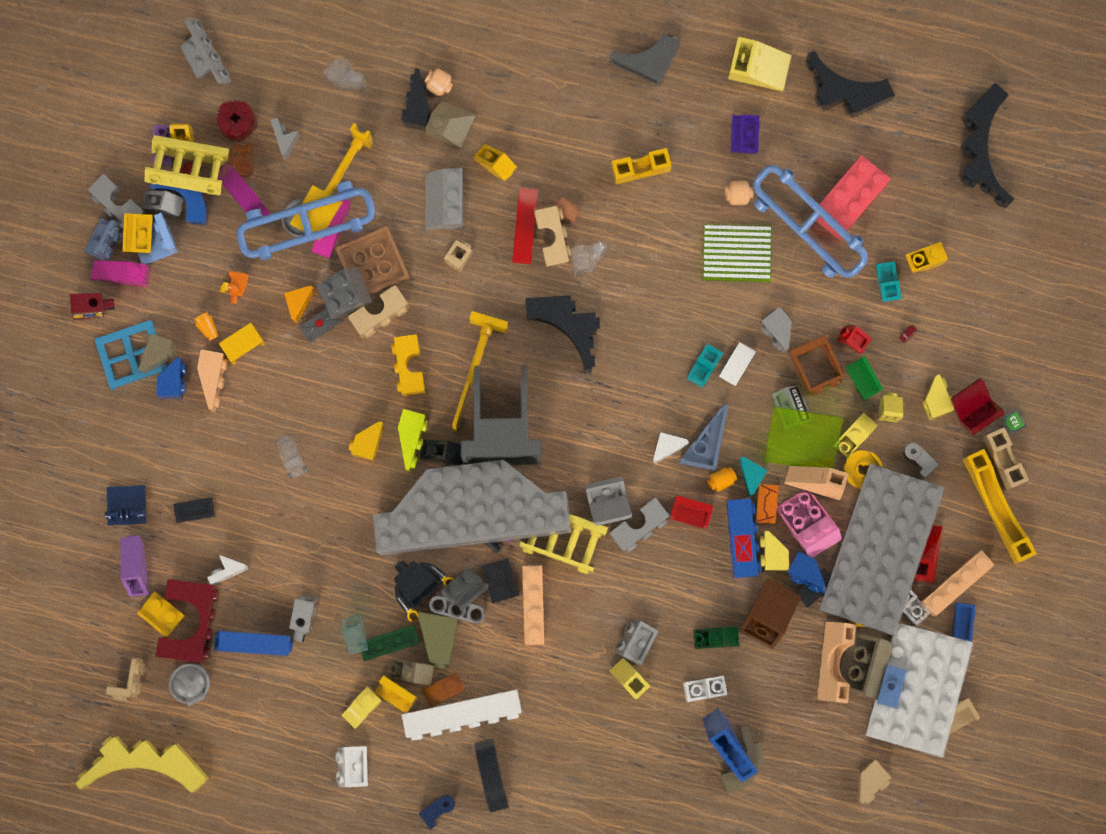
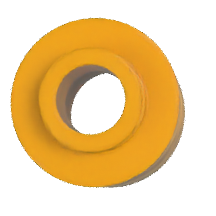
[707,467,737,493]

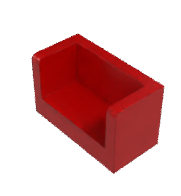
[669,495,714,530]

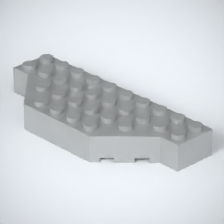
[373,460,572,556]

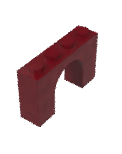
[155,579,219,663]

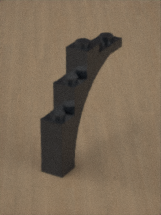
[959,83,1014,209]

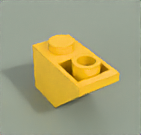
[905,242,948,273]

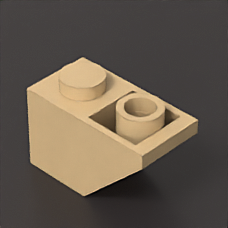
[857,759,892,804]

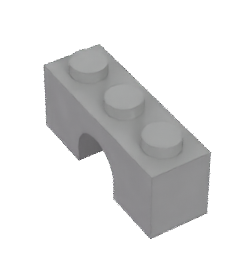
[88,174,145,229]
[609,498,669,552]

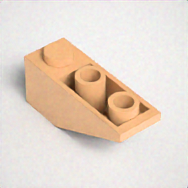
[197,350,228,412]
[784,466,849,501]

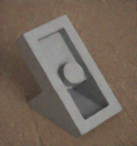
[271,118,300,160]

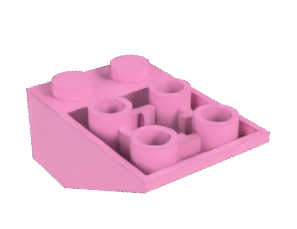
[777,490,842,558]

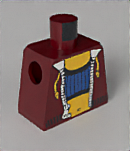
[70,293,115,320]

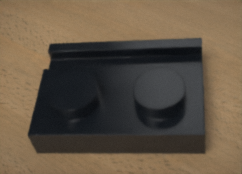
[482,558,519,604]

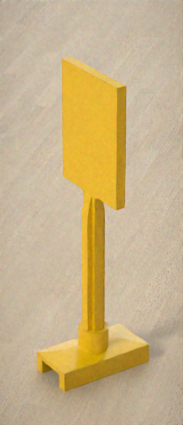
[290,123,373,241]
[452,311,508,433]

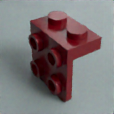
[951,378,1004,436]

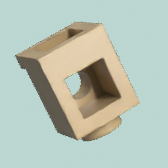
[444,240,473,273]

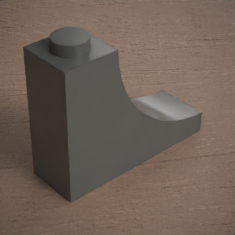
[609,34,680,86]

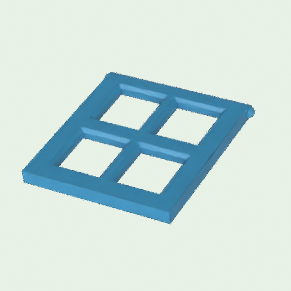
[94,320,167,391]

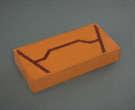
[756,484,779,525]

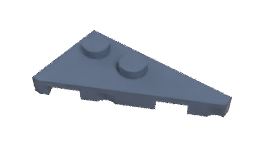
[679,404,728,471]

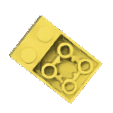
[728,37,791,91]

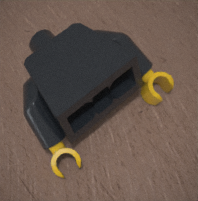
[394,561,454,622]

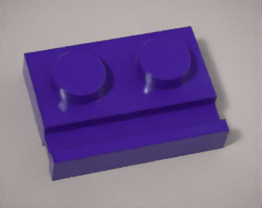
[730,114,760,154]

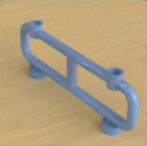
[753,165,868,278]
[236,181,375,260]

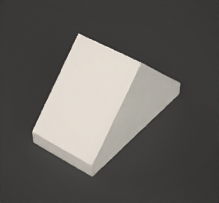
[653,432,689,464]

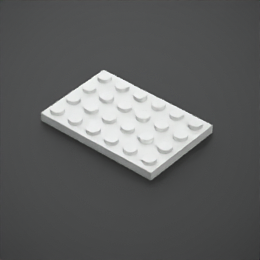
[866,623,973,758]

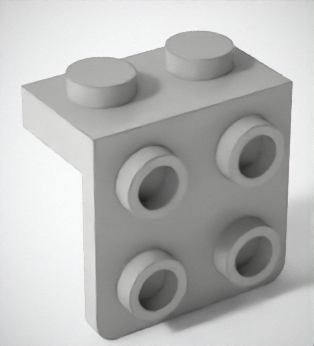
[585,476,632,525]

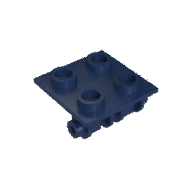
[105,485,146,526]

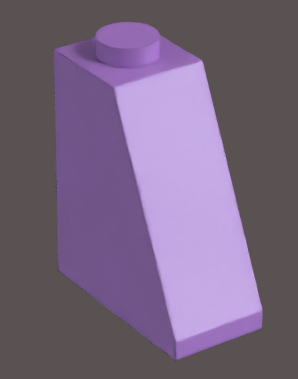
[121,535,149,597]

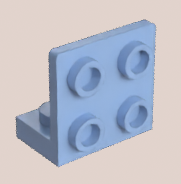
[137,213,178,265]

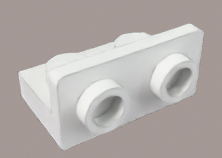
[335,746,368,787]

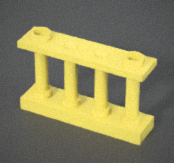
[144,135,229,196]
[519,514,608,575]

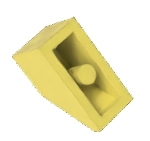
[878,393,903,423]

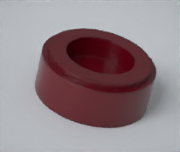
[899,325,918,343]

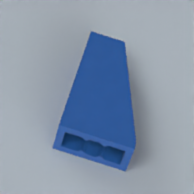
[213,631,293,656]

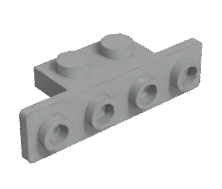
[180,18,231,84]

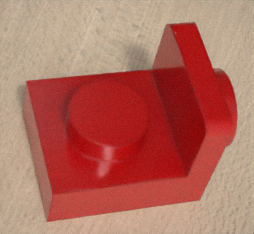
[837,325,872,354]

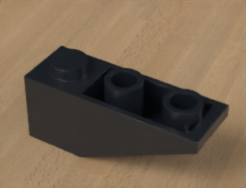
[401,68,431,131]

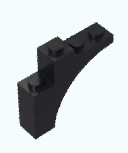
[805,50,895,118]
[525,295,600,373]

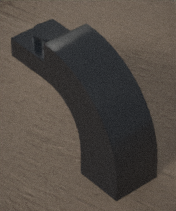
[474,739,509,813]

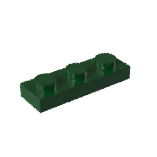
[358,625,420,662]

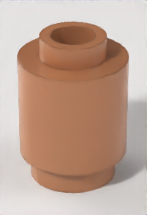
[553,197,581,223]

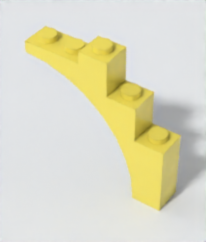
[75,736,210,793]

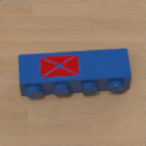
[726,498,761,579]

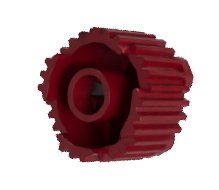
[216,100,257,142]

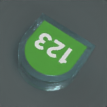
[1003,410,1027,433]

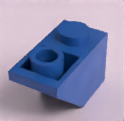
[156,358,187,399]
[788,551,826,593]

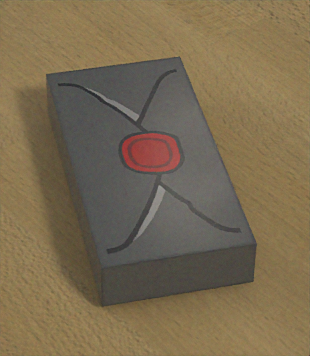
[299,308,341,343]

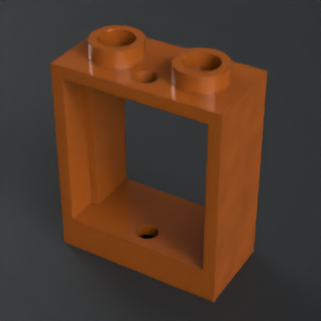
[788,335,845,395]

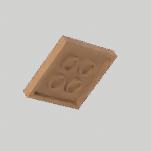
[335,226,410,295]

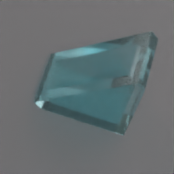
[341,614,368,655]

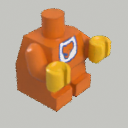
[220,271,249,304]

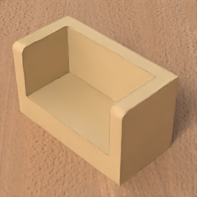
[950,698,980,733]

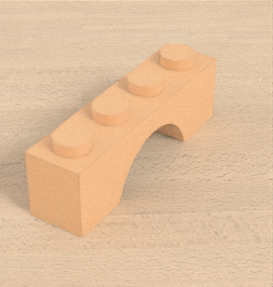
[920,550,994,617]
[523,566,544,645]
[817,622,856,703]

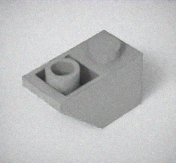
[760,307,792,354]

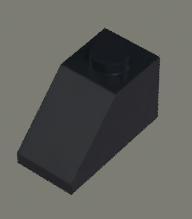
[420,440,462,464]

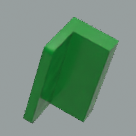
[845,356,883,401]

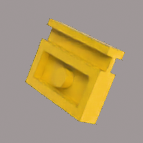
[123,213,153,253]
[137,592,185,638]

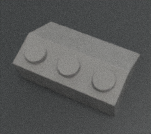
[425,168,463,230]

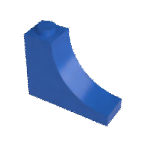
[702,708,758,783]

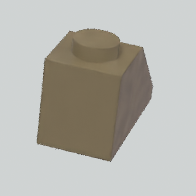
[138,334,177,374]

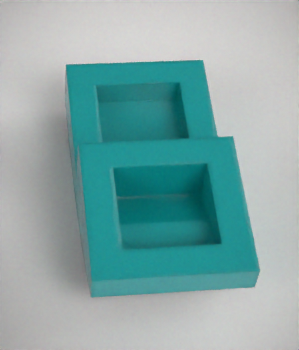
[875,261,902,302]
[686,343,724,388]

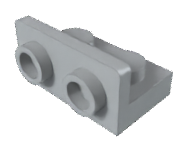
[615,618,658,666]

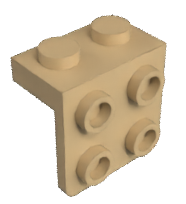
[106,658,146,701]

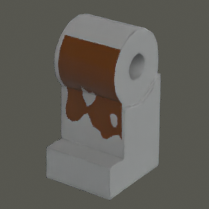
[903,443,939,480]

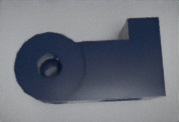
[419,795,455,830]

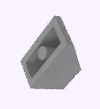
[140,191,184,217]

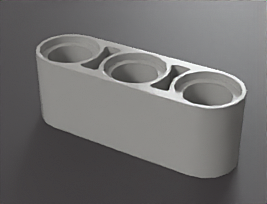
[429,596,485,624]

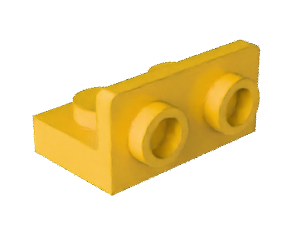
[375,676,418,713]

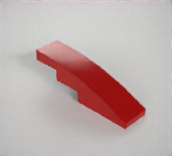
[512,188,538,264]

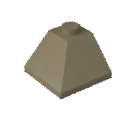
[425,100,476,149]

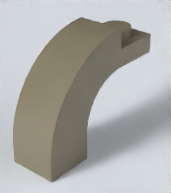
[720,725,763,794]

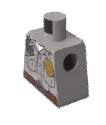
[290,594,320,642]

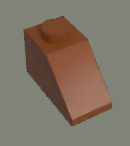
[422,673,466,708]

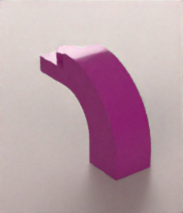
[217,162,271,217]

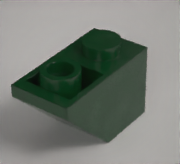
[693,627,739,649]

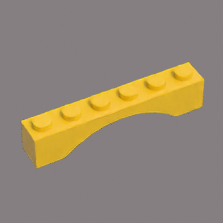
[963,449,1037,564]

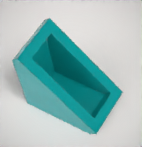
[739,457,767,497]

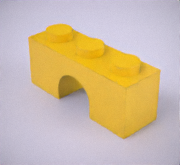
[611,148,672,185]
[391,334,426,397]

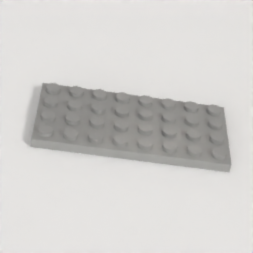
[819,464,945,636]

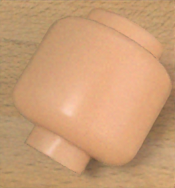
[424,68,453,96]
[725,180,753,205]

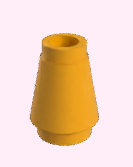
[194,312,219,342]

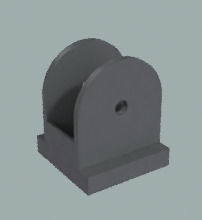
[461,365,542,465]

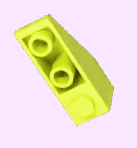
[398,409,429,472]

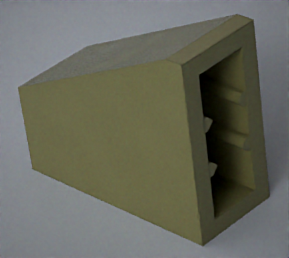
[418,612,458,669]

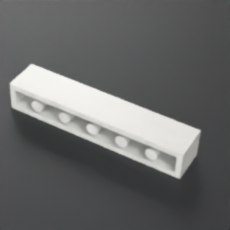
[402,690,522,741]

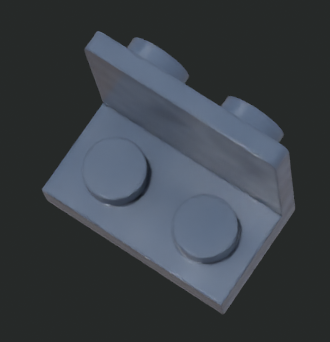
[84,218,123,261]

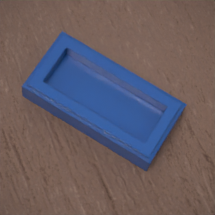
[952,602,976,642]

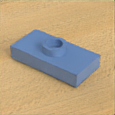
[877,665,907,709]

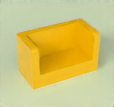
[219,323,265,365]

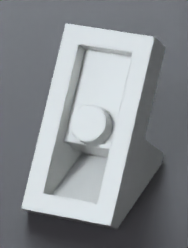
[207,555,249,585]

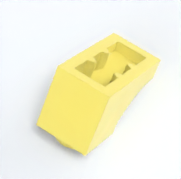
[342,687,383,729]

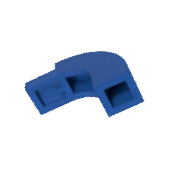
[150,183,207,225]

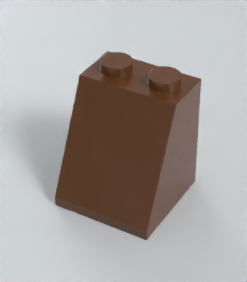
[739,578,802,649]

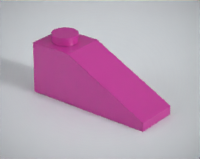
[91,261,150,287]

